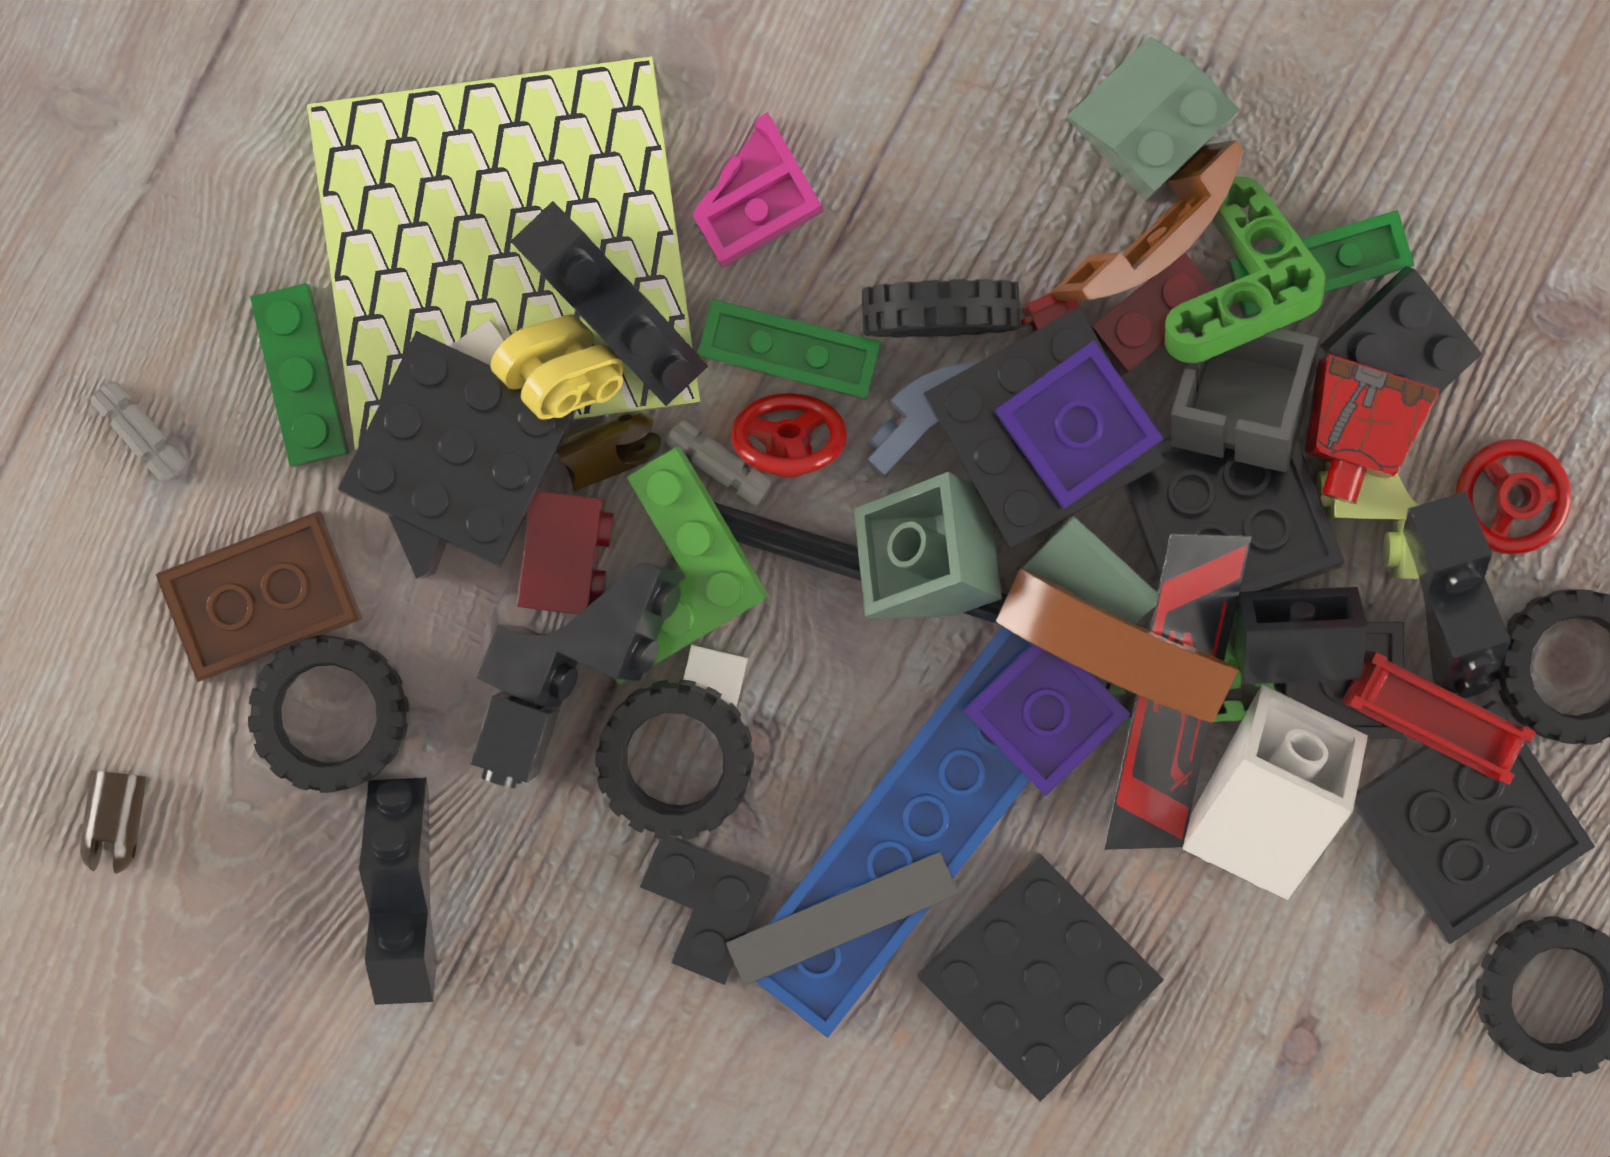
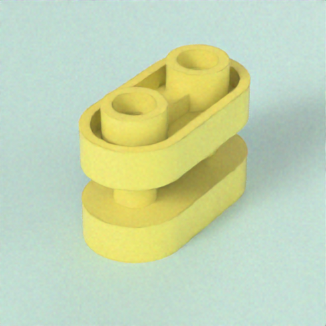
[491,314,624,420]

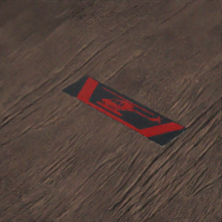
[1104,534,1252,850]

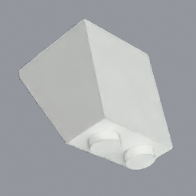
[1183,685,1368,900]

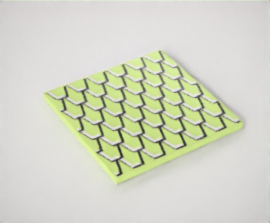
[307,56,701,450]

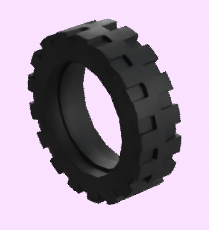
[862,279,1021,338]
[1496,589,1610,745]
[248,636,409,793]
[595,680,754,840]
[1476,916,1610,1077]

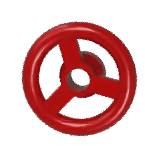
[730,393,847,478]
[1455,439,1571,555]

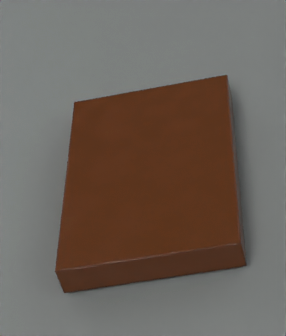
[155,511,363,682]

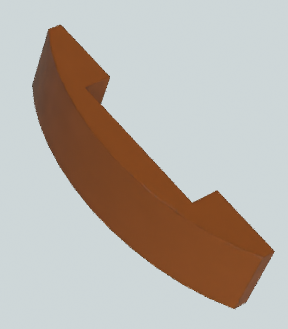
[1051,140,1243,301]
[996,567,1239,723]

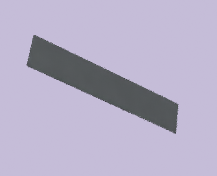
[726,851,959,986]

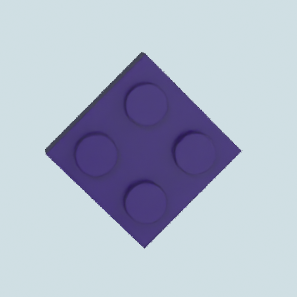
[994,340,1164,509]
[963,643,1131,796]

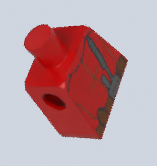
[1305,354,1439,504]

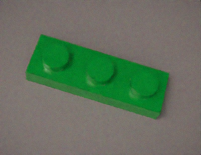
[1227,210,1415,318]
[250,283,350,467]
[698,299,881,400]

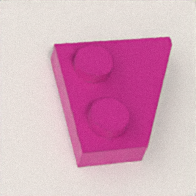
[692,112,823,269]

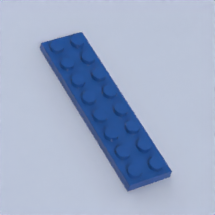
[755,626,1108,1038]

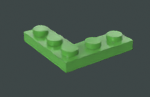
[615,446,770,686]

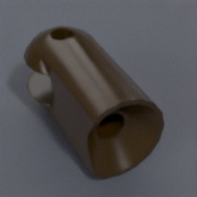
[557,411,661,492]
[80,770,147,874]

